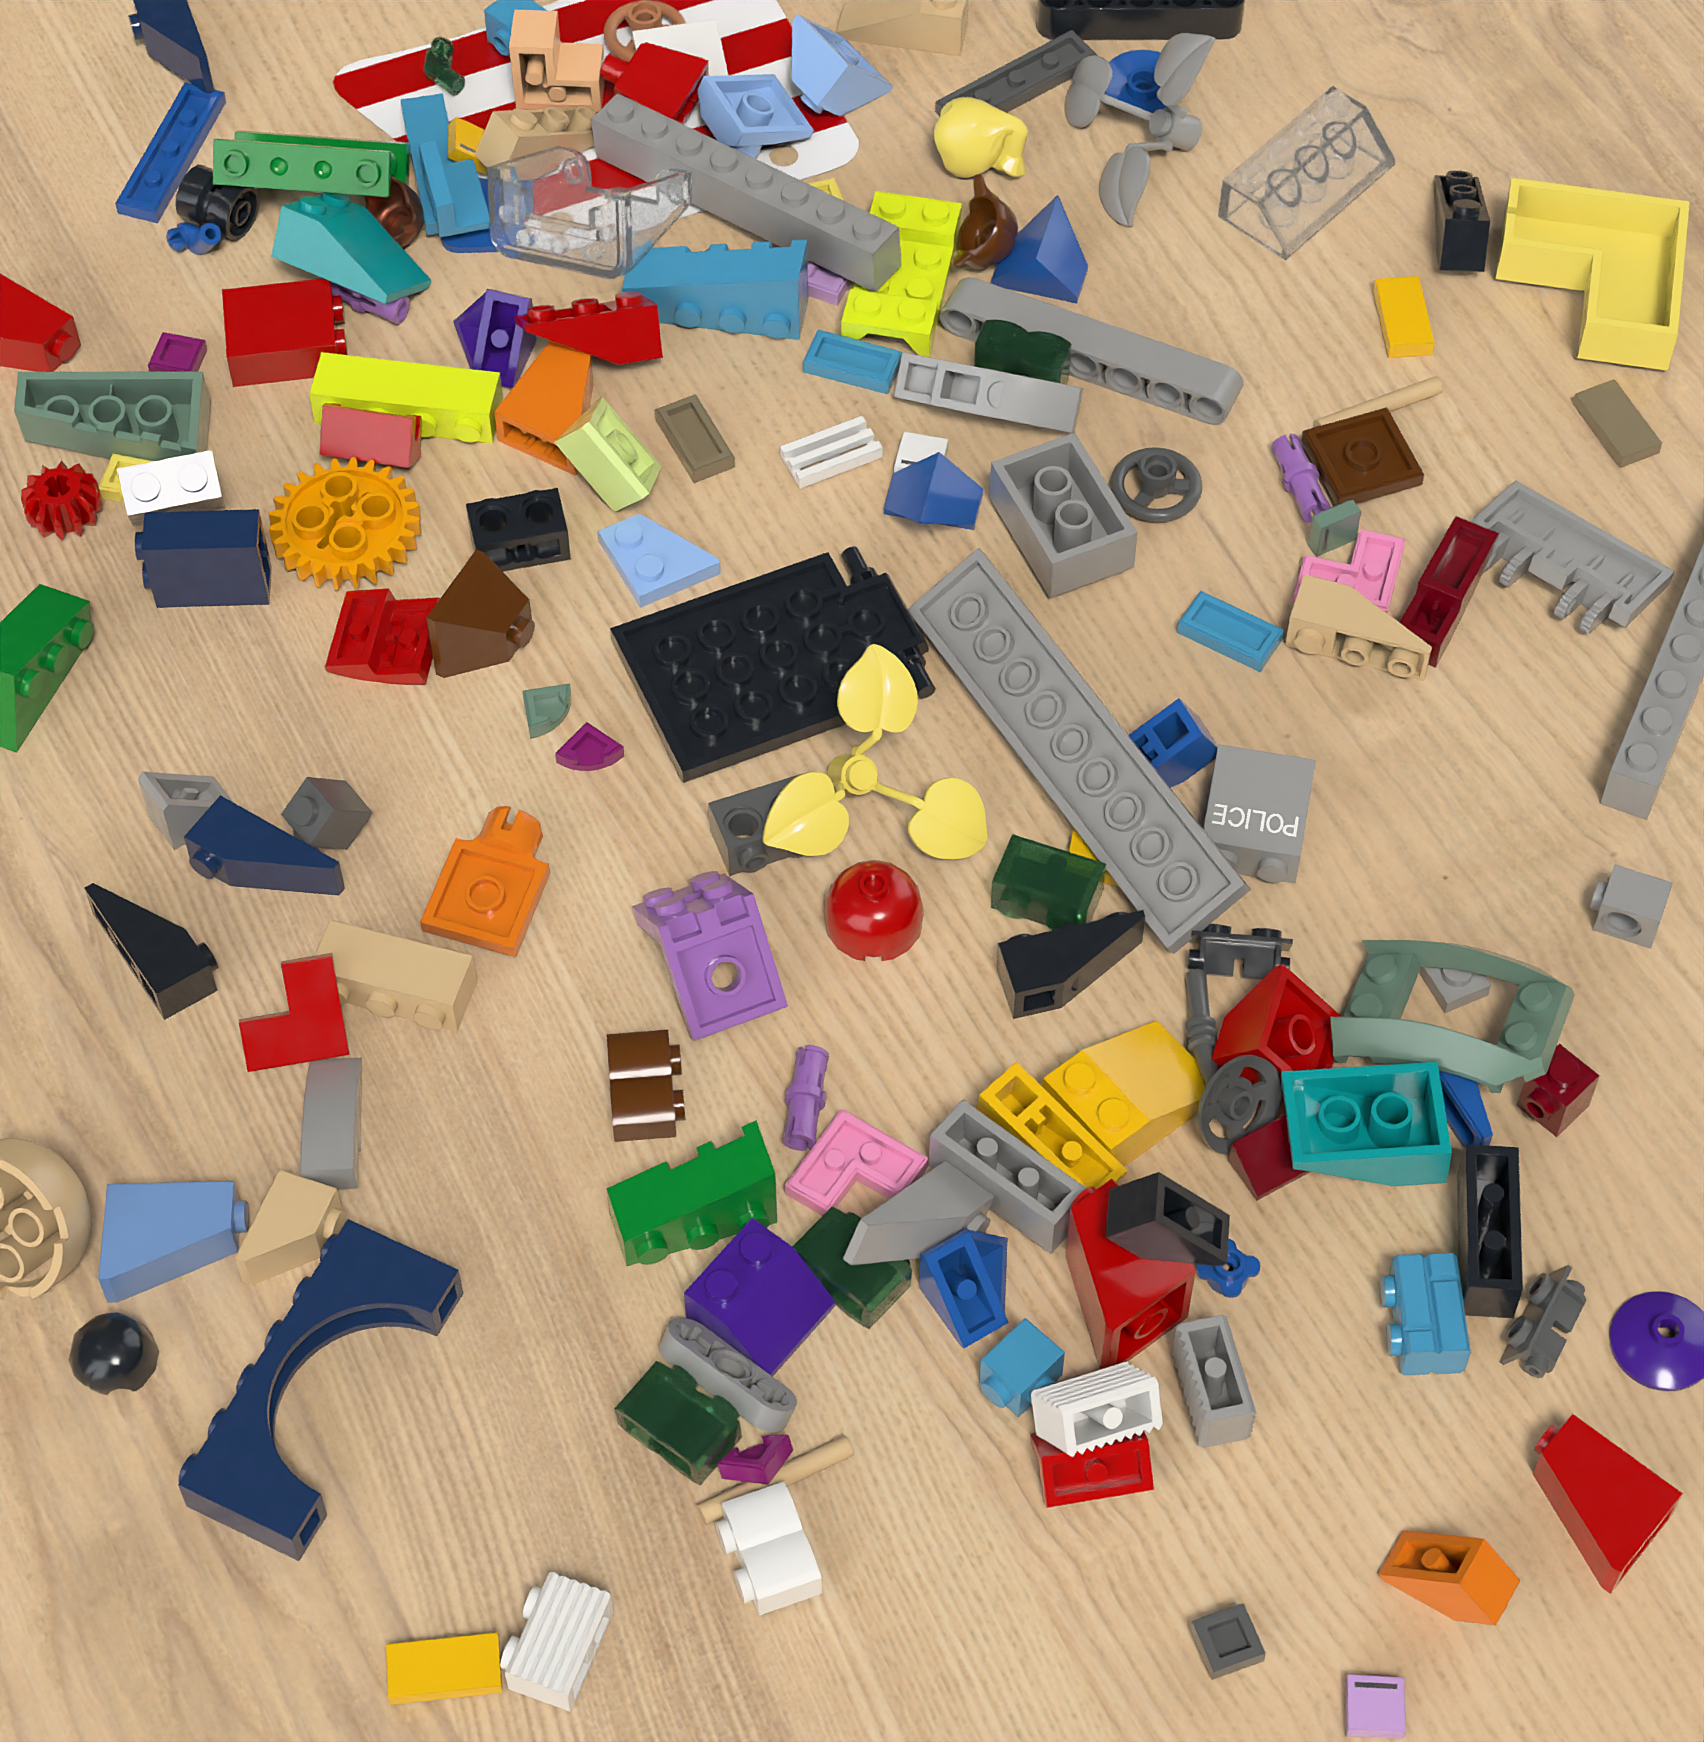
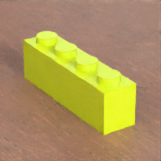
[309,352,503,444]

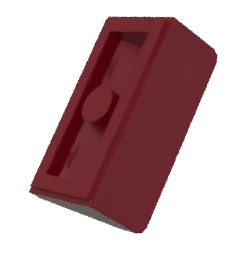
[1228,1114,1310,1201]

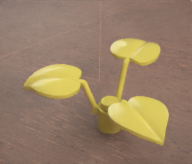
[762,644,988,860]

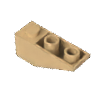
[475,106,596,181]
[1285,574,1432,681]

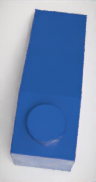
[1129,698,1218,788]

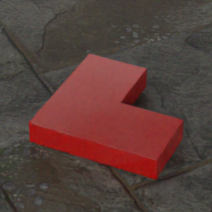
[239,953,349,1072]

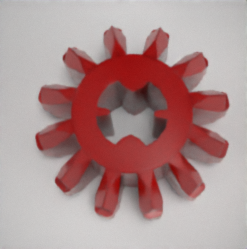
[21,460,103,541]

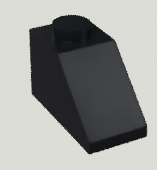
[1106,1172,1230,1266]

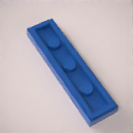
[115,83,226,223]

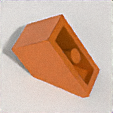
[1378,1530,1521,1626]

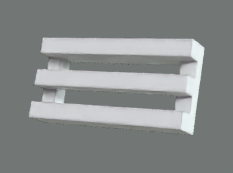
[780,415,883,489]

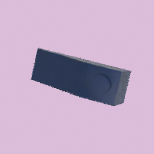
[128,0,215,93]
[184,795,345,896]

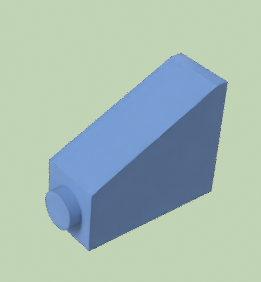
[98,1181,249,1303]

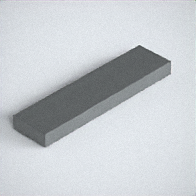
[935,30,1098,116]

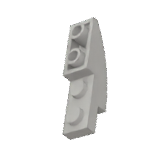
[894,352,1083,433]

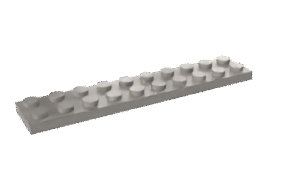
[908,548,1251,954]

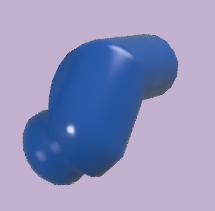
[166,222,221,255]

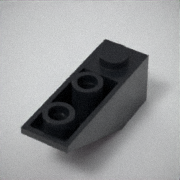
[1434,170,1490,272]
[996,910,1145,1019]

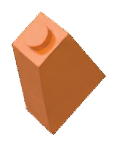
[494,340,594,476]

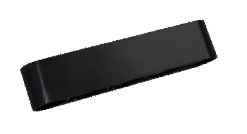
[1036,0,1245,40]

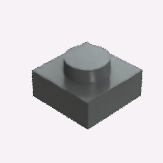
[1190,1603,1266,1680]

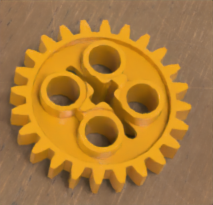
[268,457,422,590]

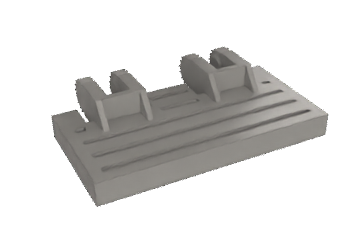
[1470,481,1675,634]

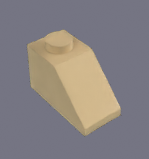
[235,1170,346,1285]

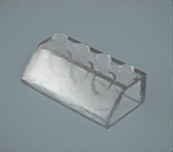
[1218,86,1396,261]

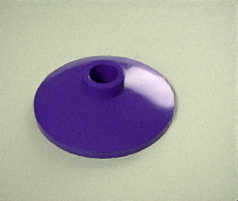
[1609,1291,1704,1391]

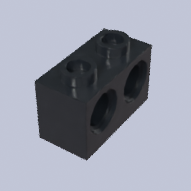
[466,488,571,572]

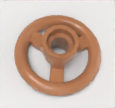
[604,0,686,61]

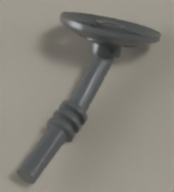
[1186,969,1282,1155]

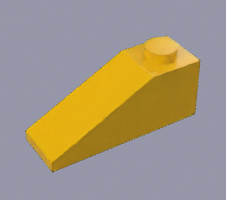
[975,1062,1128,1189]

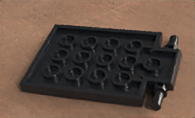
[610,546,936,783]

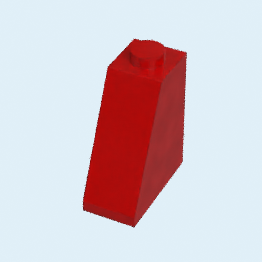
[0,273,81,372]
[1533,1414,1683,1594]

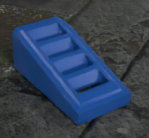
[1439,1071,1493,1148]

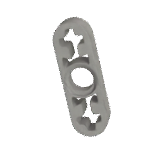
[659,1318,797,1432]

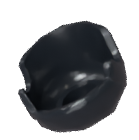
[68,1312,159,1395]

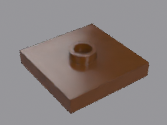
[1301,407,1424,506]

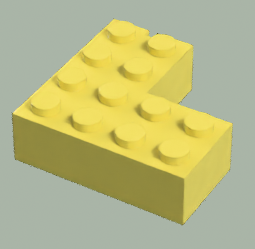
[1496,177,1690,371]

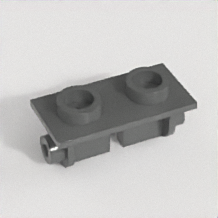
[1499,1265,1586,1378]

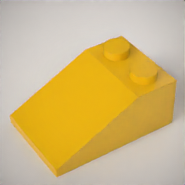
[1042,1020,1205,1167]

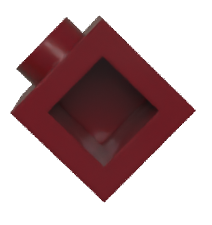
[1517,1043,1600,1137]

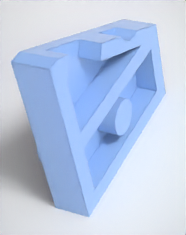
[598,513,721,608]

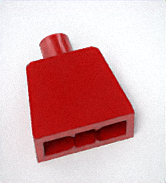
[600,42,709,125]

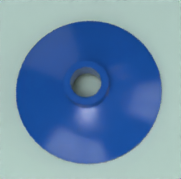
[1104,50,1167,113]

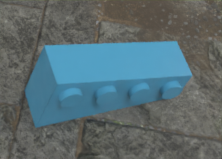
[622,239,808,340]

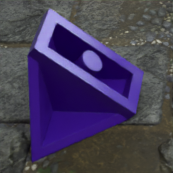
[453,289,537,388]

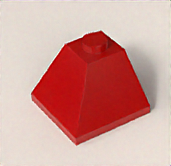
[1212,964,1342,1098]

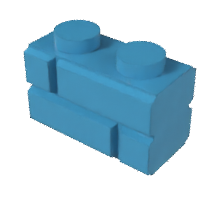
[1380,1253,1471,1375]

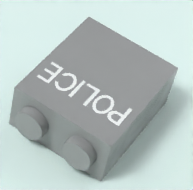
[1203,744,1316,884]

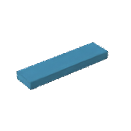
[400,93,456,235]

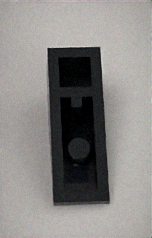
[84,883,218,1020]

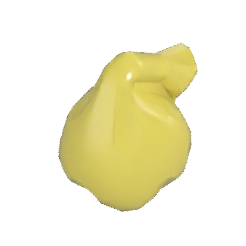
[934,97,1028,178]

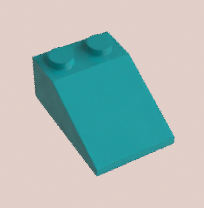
[271,192,431,304]
[1281,1062,1452,1186]

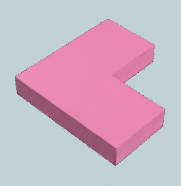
[1293,529,1406,614]
[785,1109,929,1219]

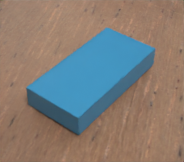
[803,330,903,394]
[1177,591,1284,673]

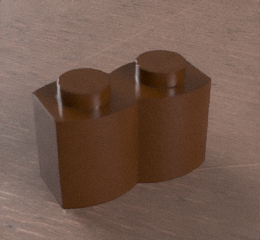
[607,1029,686,1142]

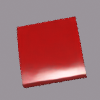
[325,588,440,685]

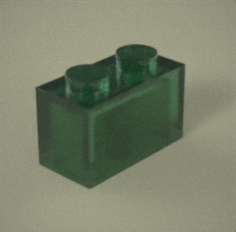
[991,834,1106,930]

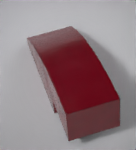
[1399,516,1499,668]

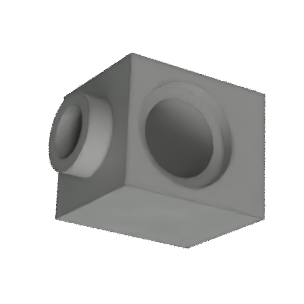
[1589,864,1673,949]

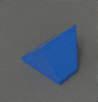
[991,195,1088,304]
[883,452,983,530]
[919,1229,1009,1348]

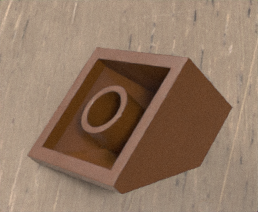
[426,549,535,678]

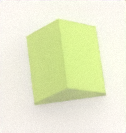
[554,396,662,512]

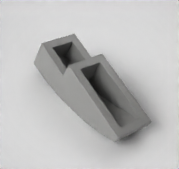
[300,1057,362,1189]

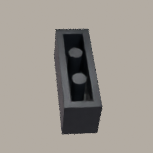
[1457,1144,1523,1318]

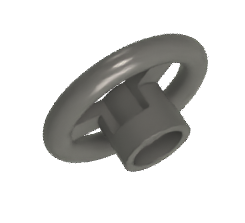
[1110,447,1202,523]

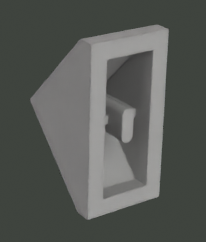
[138,771,234,850]

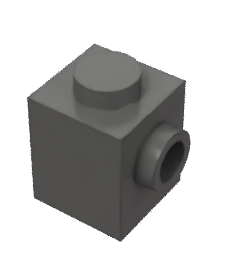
[281,777,373,850]

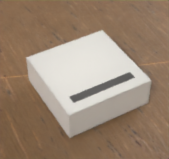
[894,432,949,473]

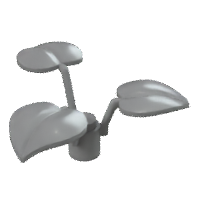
[1065,33,1216,227]

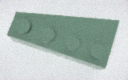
[14,371,211,461]

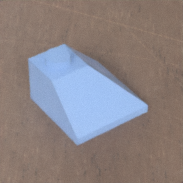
[792,14,893,116]

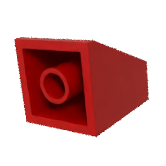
[1066,1179,1196,1370]

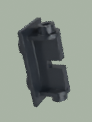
[1188,924,1293,980]

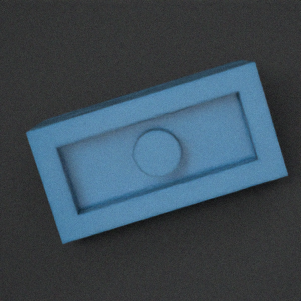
[419,140,491,237]

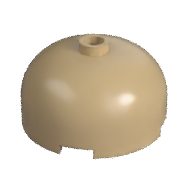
[0,1138,92,1300]

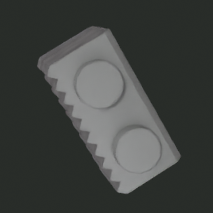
[1172,1315,1256,1448]

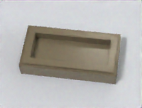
[1573,379,1662,468]
[655,394,735,483]

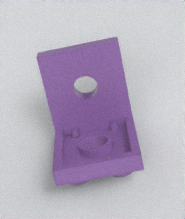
[632,871,788,1041]

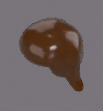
[953,174,1018,270]

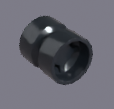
[175,165,260,240]

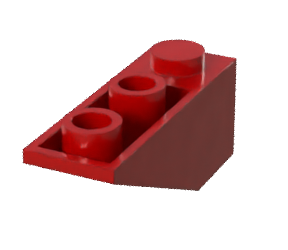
[514,291,663,365]

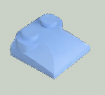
[698,74,814,158]

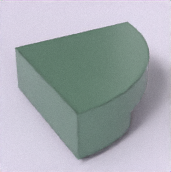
[523,683,571,739]

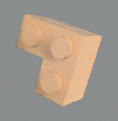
[509,10,605,112]

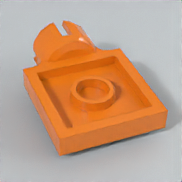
[420,806,551,957]

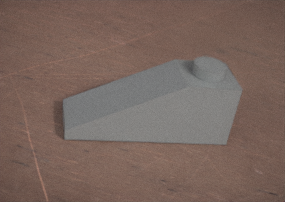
[843,1160,995,1265]

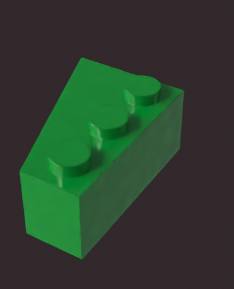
[0,584,94,753]
[606,1120,777,1266]

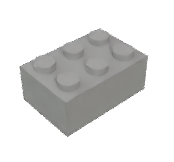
[989,432,1138,598]

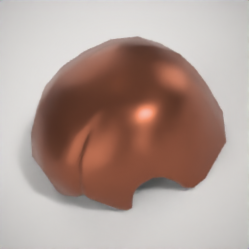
[362,176,424,247]

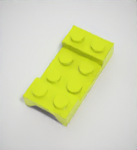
[841,191,962,357]

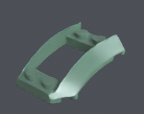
[1331,940,1575,1093]

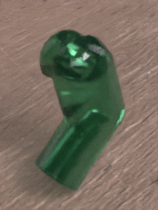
[424,37,466,96]

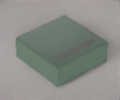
[1308,500,1361,557]

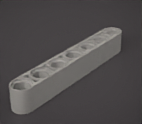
[939,277,1244,425]

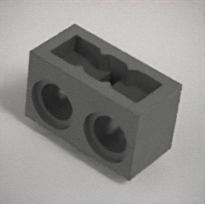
[708,774,805,876]

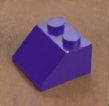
[684,1218,836,1377]

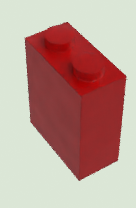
[222,278,348,387]

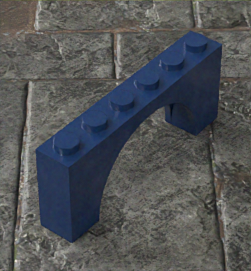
[178,1219,464,1561]

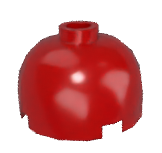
[824,860,924,961]

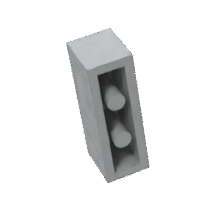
[929,1100,1087,1254]

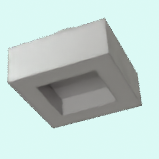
[1420,967,1491,1014]

